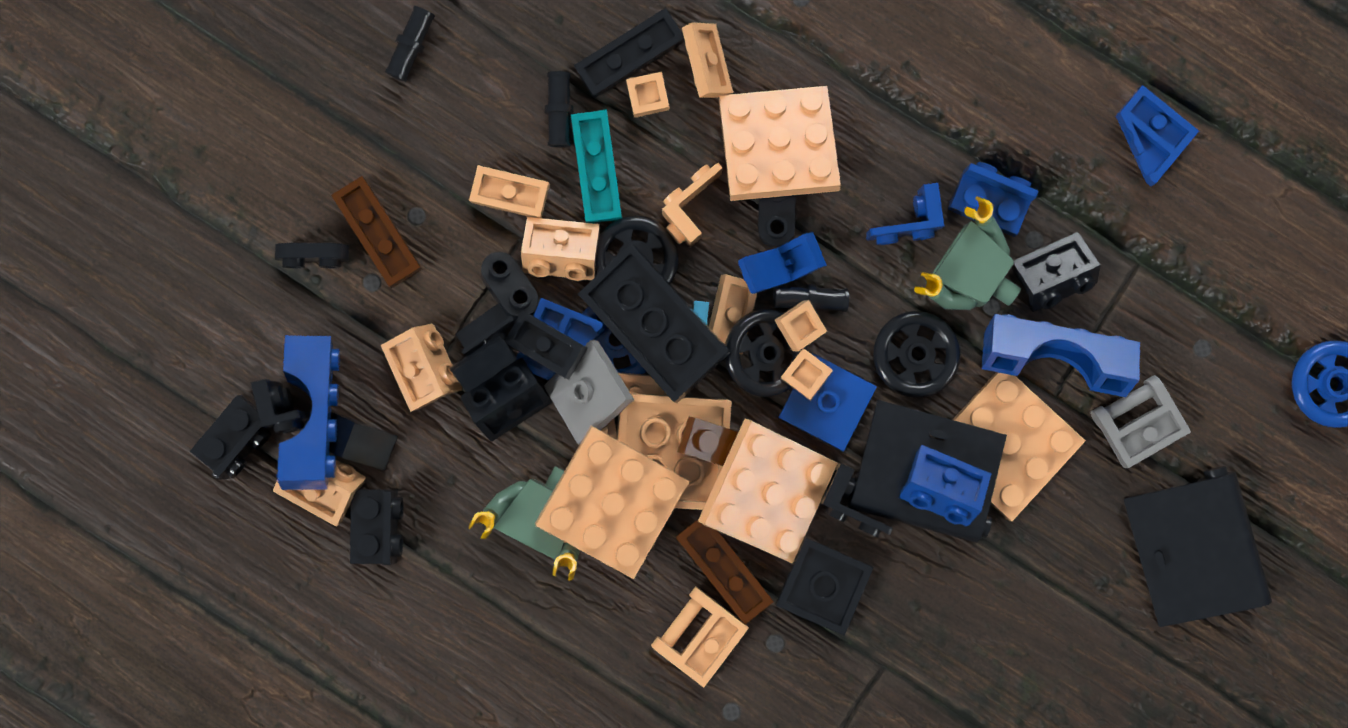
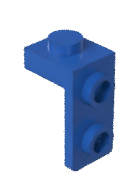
[738,232,827,294]

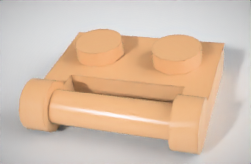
[651,586,749,688]

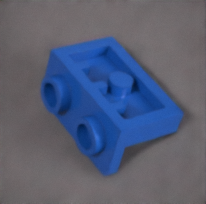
[948,162,1039,237]
[899,445,991,526]

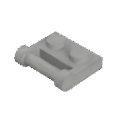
[1091,375,1191,468]

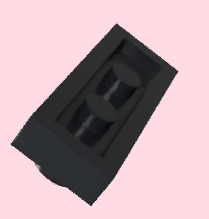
[574,8,685,99]

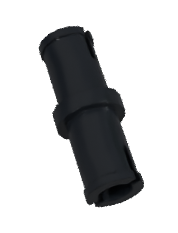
[385,5,435,82]
[545,71,574,148]
[773,284,849,312]

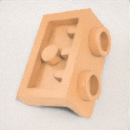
[521,217,600,281]
[381,324,462,412]
[273,460,366,527]

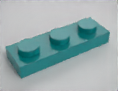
[571,110,622,223]

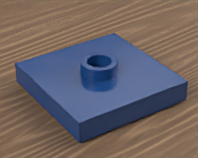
[778,353,877,451]

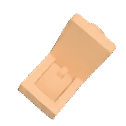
[662,163,723,247]

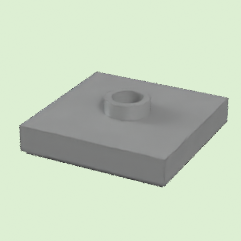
[544,340,634,445]

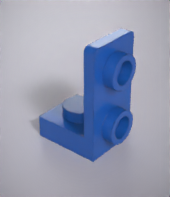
[866,183,944,245]

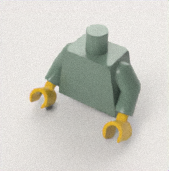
[914,196,1021,310]
[469,466,581,581]

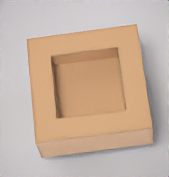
[626,72,669,118]
[775,300,827,351]
[781,348,833,401]

